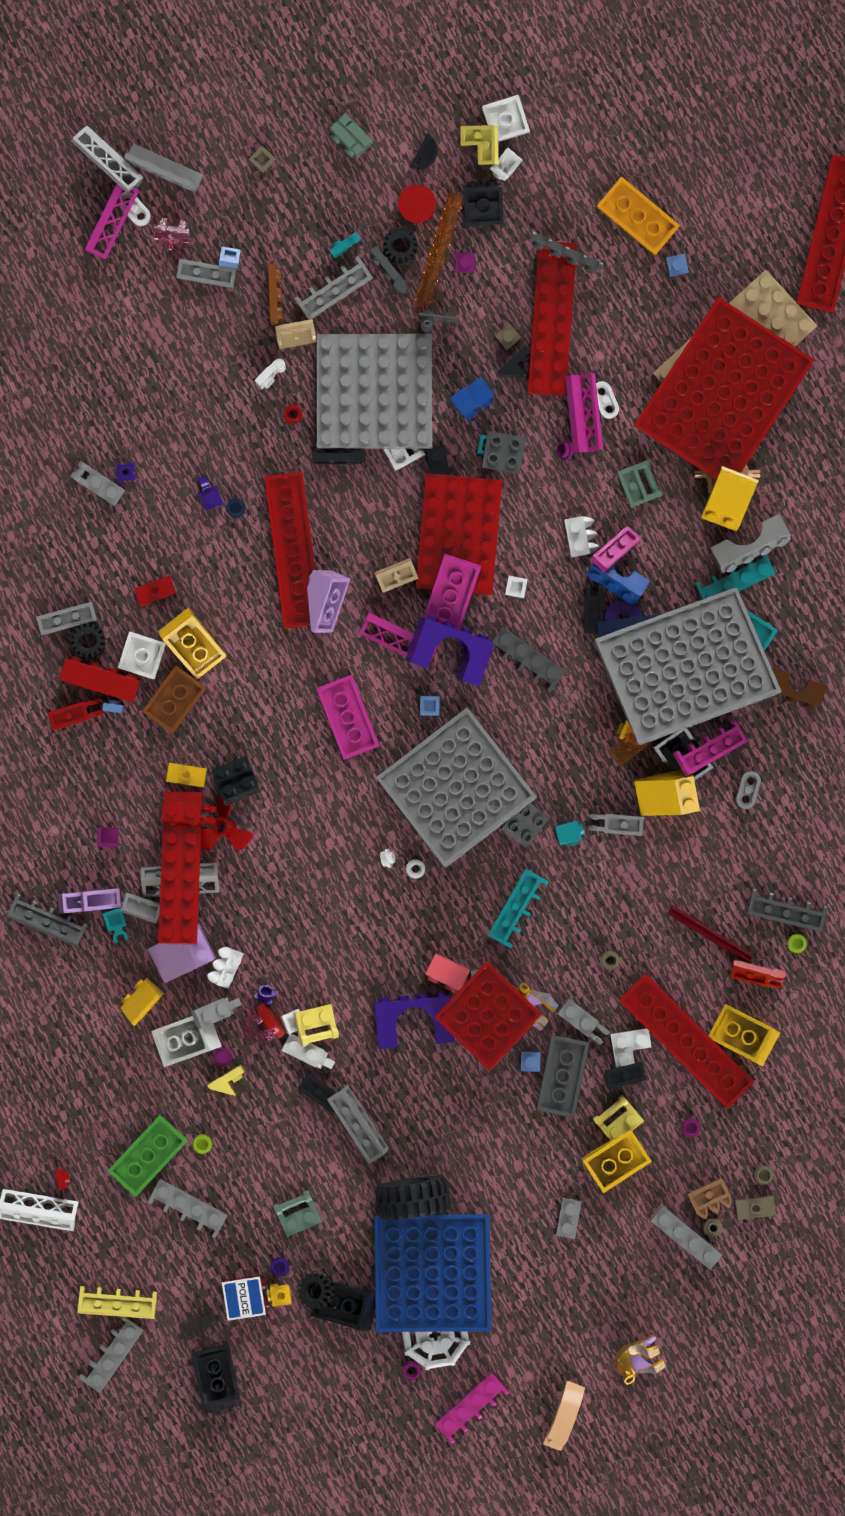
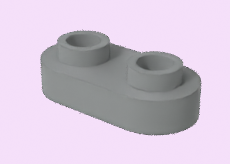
[736,771,761,809]

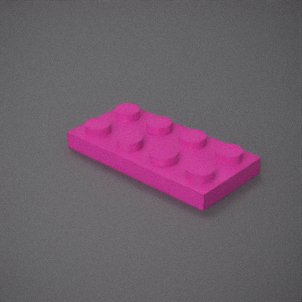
[423,554,481,630]
[316,675,379,760]

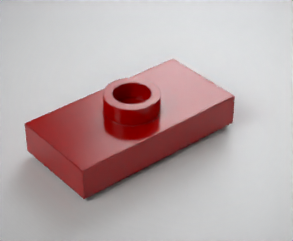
[134,576,177,607]

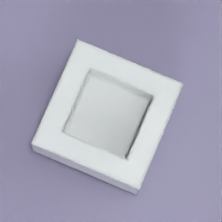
[505,576,528,598]
[280,1009,299,1034]

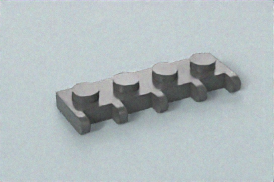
[529,231,603,274]
[492,627,565,693]
[747,888,828,932]
[7,893,88,947]

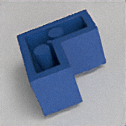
[450,377,494,420]

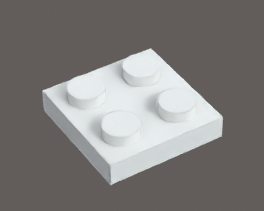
[482,95,530,143]
[118,631,166,680]

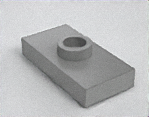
[120,892,160,924]

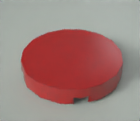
[398,185,436,224]
[257,1003,286,1038]

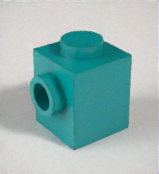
[554,820,585,847]

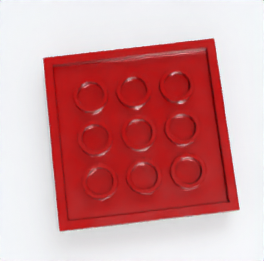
[434,961,543,1071]

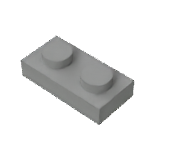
[556,1197,582,1239]

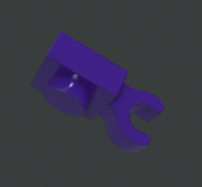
[198,476,224,511]

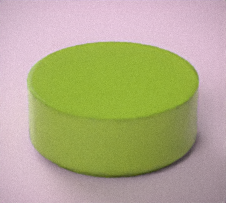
[787,934,807,953]
[193,1134,212,1154]

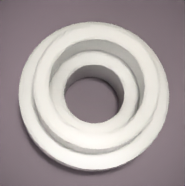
[380,849,395,868]
[406,859,425,879]

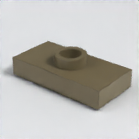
[735,1195,776,1220]

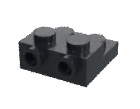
[463,180,504,227]
[211,755,261,806]

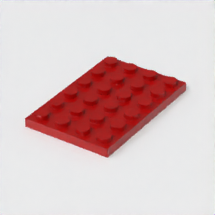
[416,474,502,595]

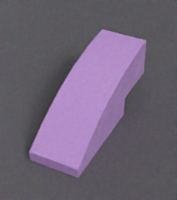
[58,888,121,913]

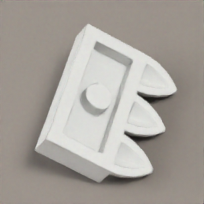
[564,516,599,558]
[207,947,244,988]

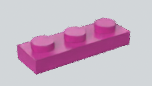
[590,526,641,572]

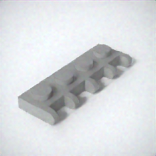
[294,256,373,320]
[147,1179,228,1239]
[78,1317,144,1393]

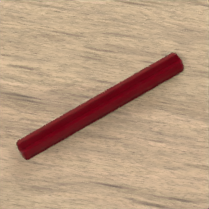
[668,906,753,963]

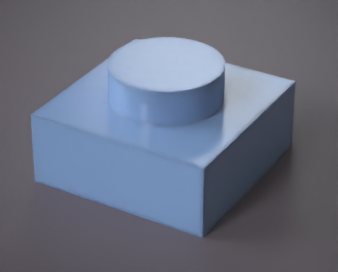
[219,247,240,269]
[666,254,689,277]
[420,696,440,716]
[103,700,124,713]
[521,1052,541,1072]

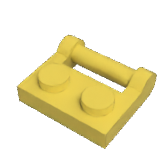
[293,1004,339,1047]
[593,1095,644,1140]

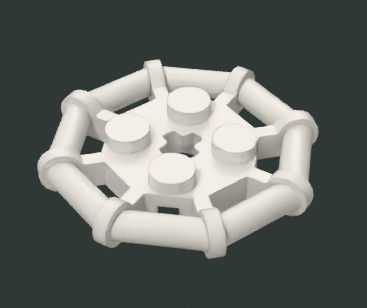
[402,1332,471,1370]

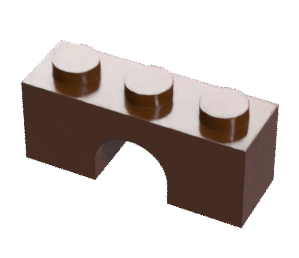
[772,667,828,710]

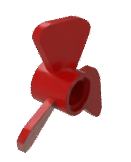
[201,796,253,850]

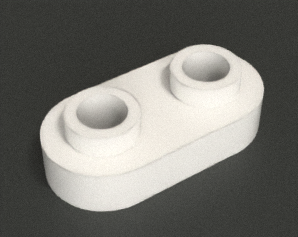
[118,192,151,226]
[596,381,619,419]

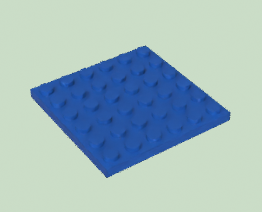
[374,1214,492,1332]

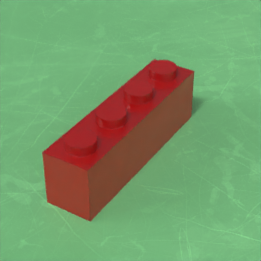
[59,656,141,703]

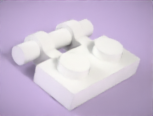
[255,359,286,390]

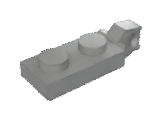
[191,997,241,1030]

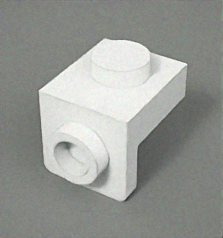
[490,148,523,181]

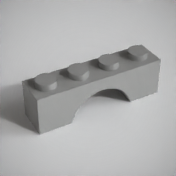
[711,514,791,573]
[649,1204,722,1270]

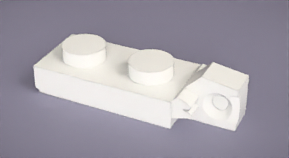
[282,1033,335,1069]

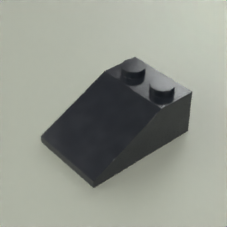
[650,728,714,781]
[310,1281,376,1331]
[192,1344,242,1414]

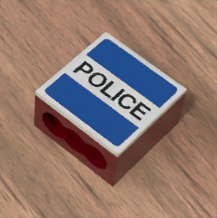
[222,1274,270,1321]

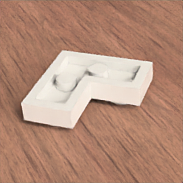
[610,1028,652,1067]

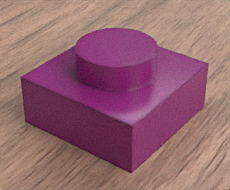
[455,252,475,273]

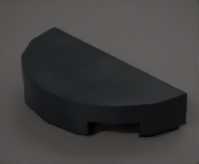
[410,133,438,170]

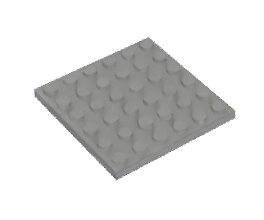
[317,334,432,449]
[376,708,537,868]

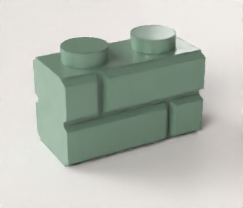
[329,113,373,159]

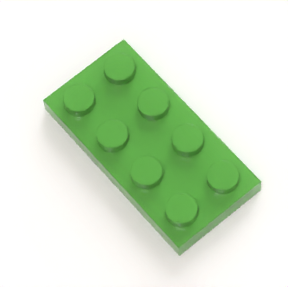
[108,1114,188,1197]

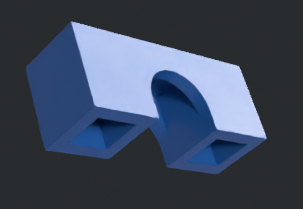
[586,563,650,606]

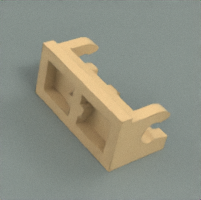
[275,319,317,349]
[374,558,418,593]

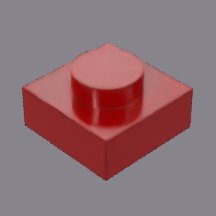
[55,1168,71,1190]

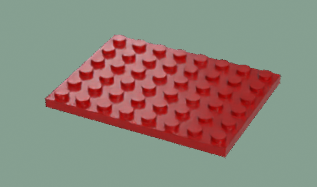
[634,297,815,480]

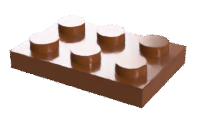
[268,263,283,327]
[142,665,207,734]

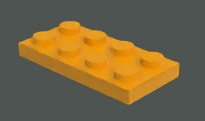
[596,176,680,256]

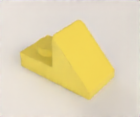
[207,1065,245,1096]

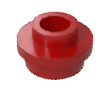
[283,405,303,424]

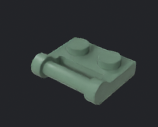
[617,460,663,508]
[273,1190,322,1237]

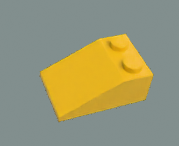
[701,466,759,531]
[158,608,227,679]
[634,769,700,816]
[121,978,164,1026]
[709,1004,780,1067]
[581,1129,652,1193]

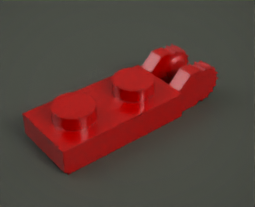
[48,698,104,731]
[161,801,217,824]
[730,960,786,989]

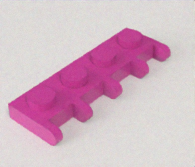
[674,719,748,776]
[435,1373,510,1444]

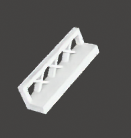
[0,1189,78,1231]

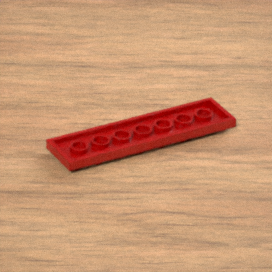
[796,154,845,313]
[527,242,577,397]
[264,472,315,629]
[158,791,203,945]
[619,973,754,1109]

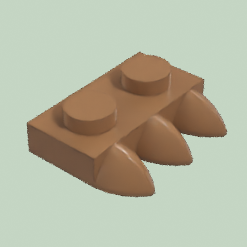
[687,1177,732,1219]

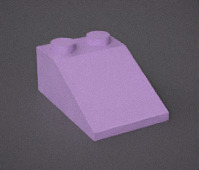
[307,570,350,633]
[148,924,216,983]

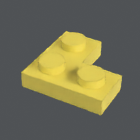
[460,125,499,165]

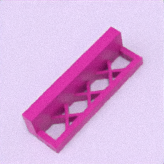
[85,184,140,260]
[565,373,603,453]
[359,613,438,662]

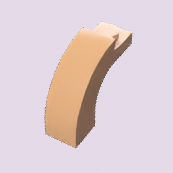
[543,1381,585,1451]

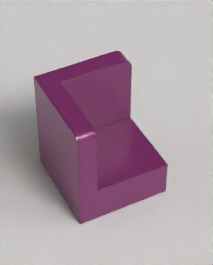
[97,827,119,847]

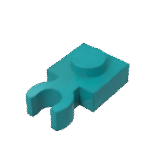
[329,232,360,259]
[103,908,128,943]

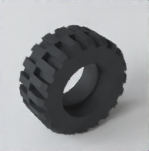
[375,1175,451,1220]

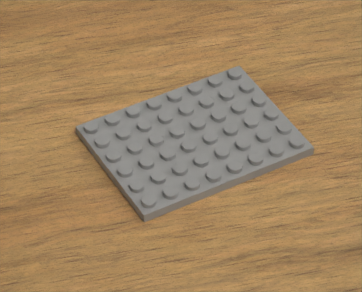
[594,587,781,746]

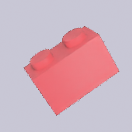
[425,952,470,992]

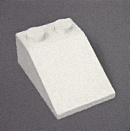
[151,1016,222,1067]

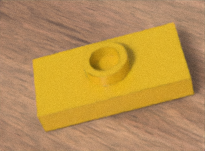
[166,763,207,788]

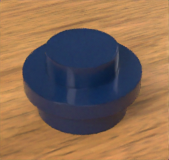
[226,499,246,518]

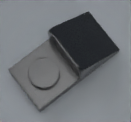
[497,345,531,378]

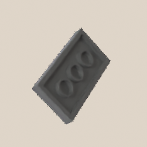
[536,1035,590,1118]

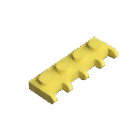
[78,1286,157,1319]

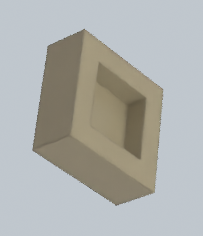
[249,146,276,173]
[495,323,521,351]

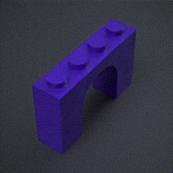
[405,615,494,686]
[374,992,455,1049]

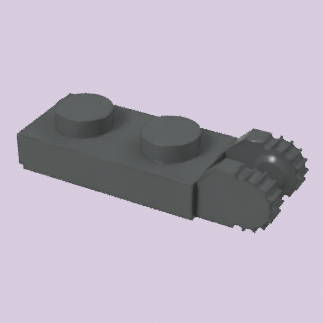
[370,246,408,294]

